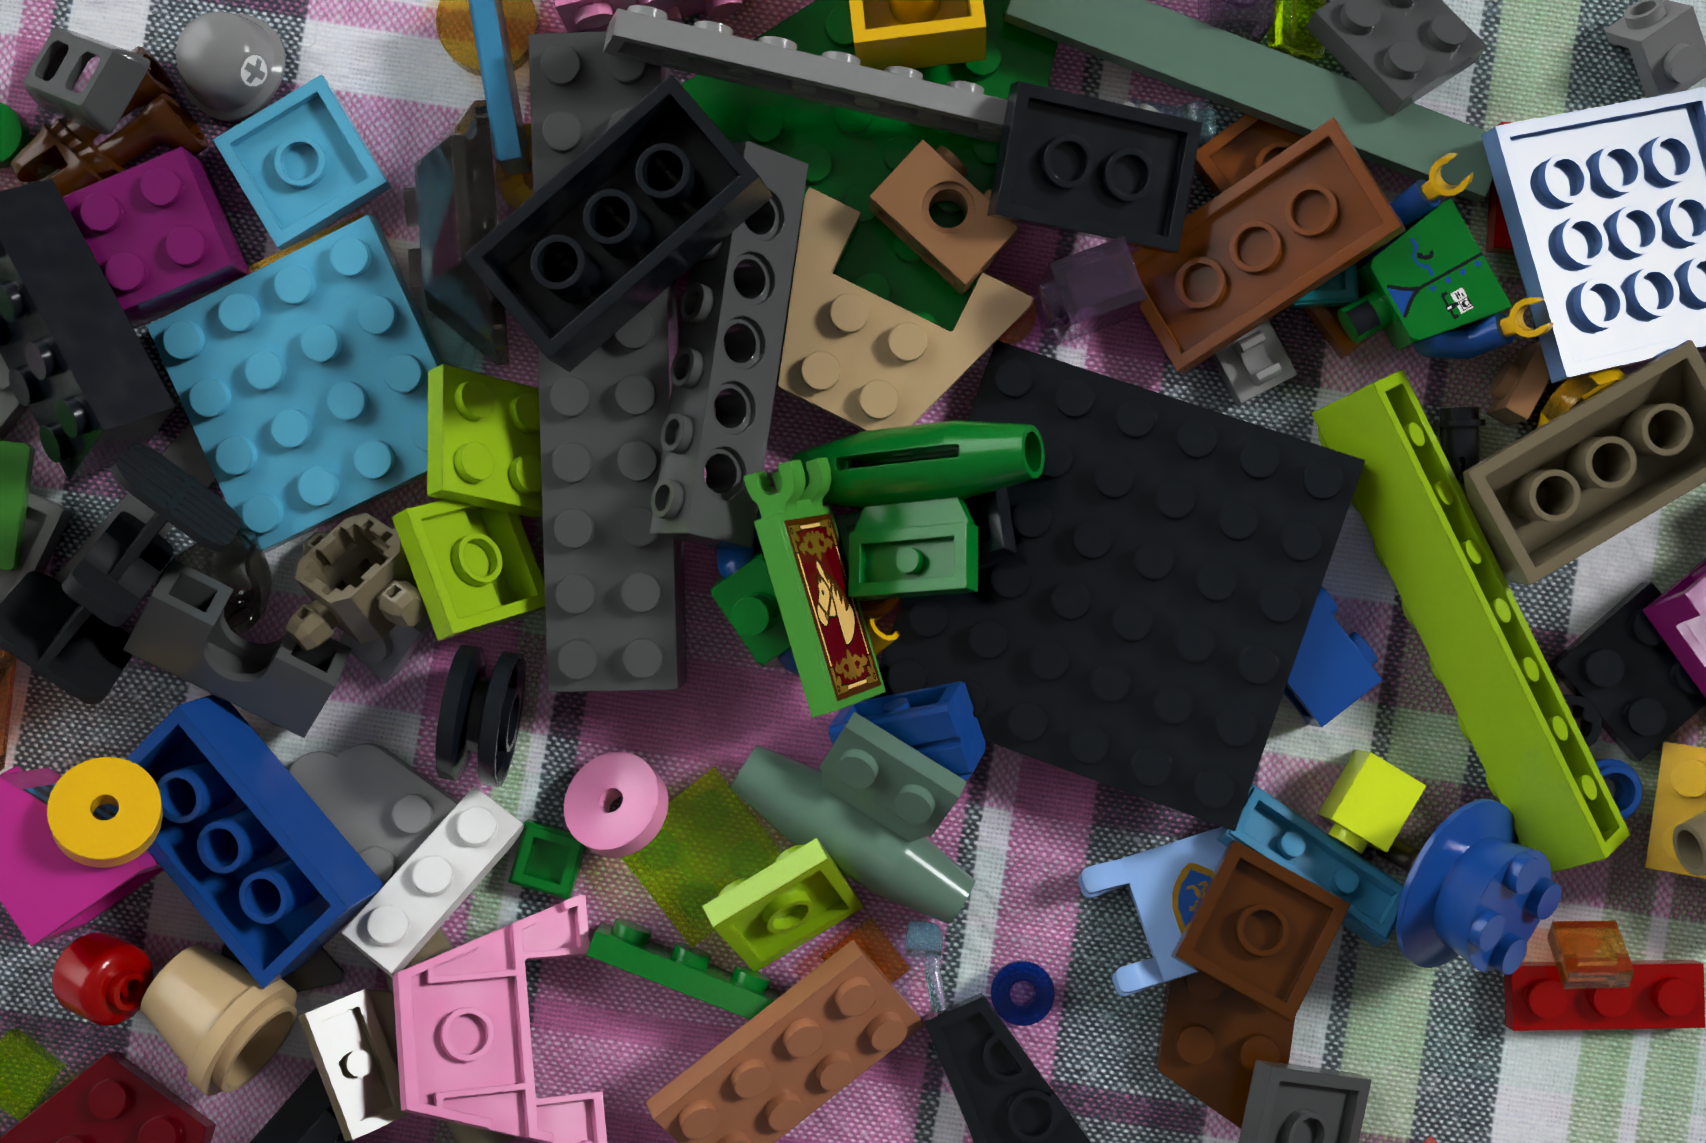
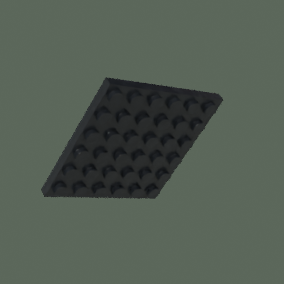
[869,340,1365,831]

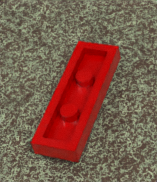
[1504,960,1705,1031]

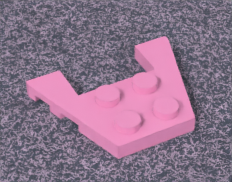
[392,895,607,1143]

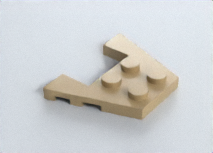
[778,187,1034,431]

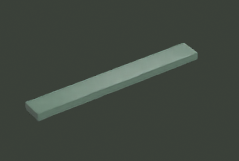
[1003,0,1493,203]

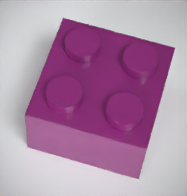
[62,146,251,327]

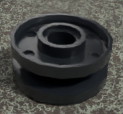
[435,645,526,787]

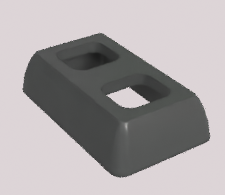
[23,28,150,135]

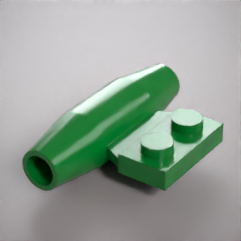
[790,420,1045,601]

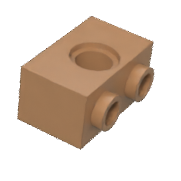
[869,139,1019,296]

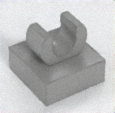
[1211,319,1298,406]

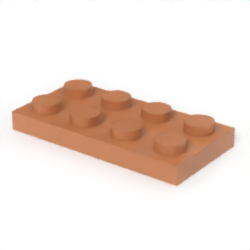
[646,940,925,1143]

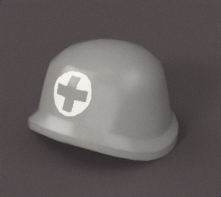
[175,11,286,122]

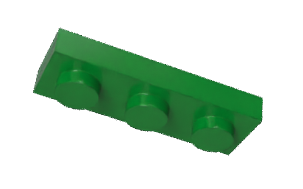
[586,919,780,1020]

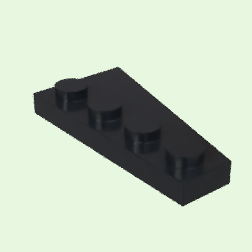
[923,993,1091,1143]

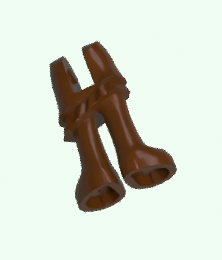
[10,46,209,197]

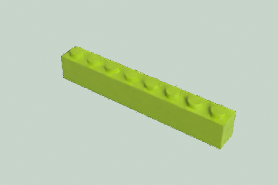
[1311,369,1631,873]

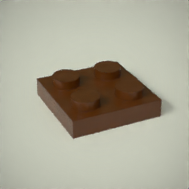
[1171,840,1351,1021]

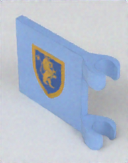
[1078,827,1227,997]

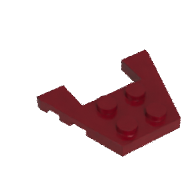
[0,1052,216,1143]

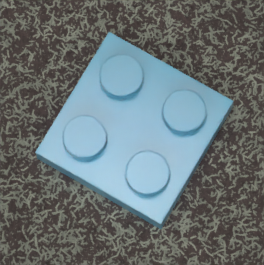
[213,74,392,252]

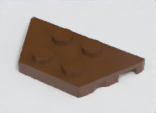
[1154,972,1295,1129]

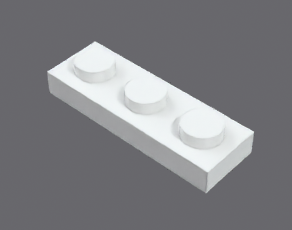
[342,786,524,977]

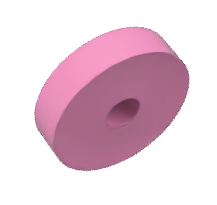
[564,752,669,858]

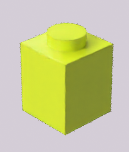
[1317,749,1426,854]

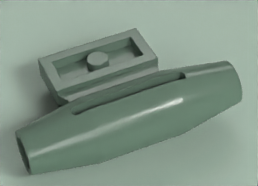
[730,712,975,924]

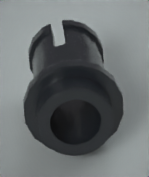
[1433,407,1486,484]

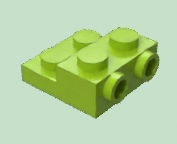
[392,500,545,641]

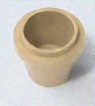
[140,943,297,1096]

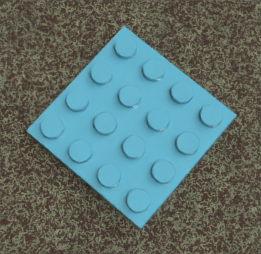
[147,215,443,556]

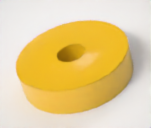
[47,757,163,868]

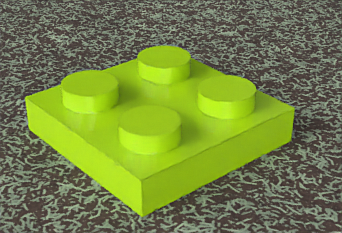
[427,364,543,518]
[702,838,864,971]

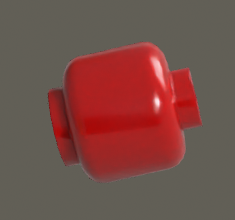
[52,932,154,1026]

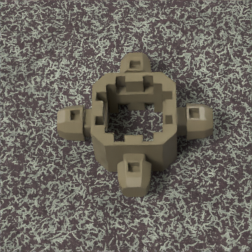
[285,513,427,651]

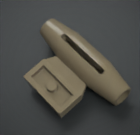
[298,927,516,1143]

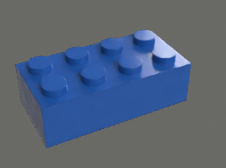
[109,695,384,989]

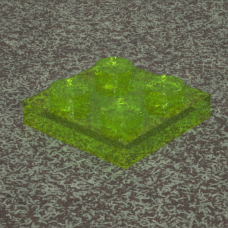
[621,766,783,948]

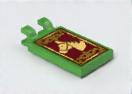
[743,457,886,718]

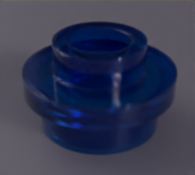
[990,960,1055,1026]

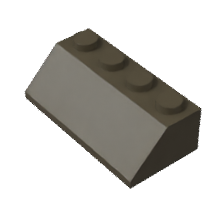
[1463,340,1706,585]

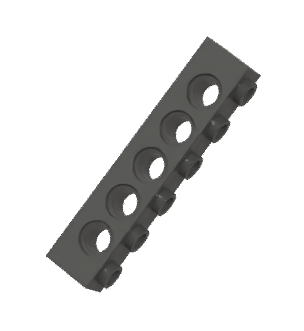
[650,140,808,548]

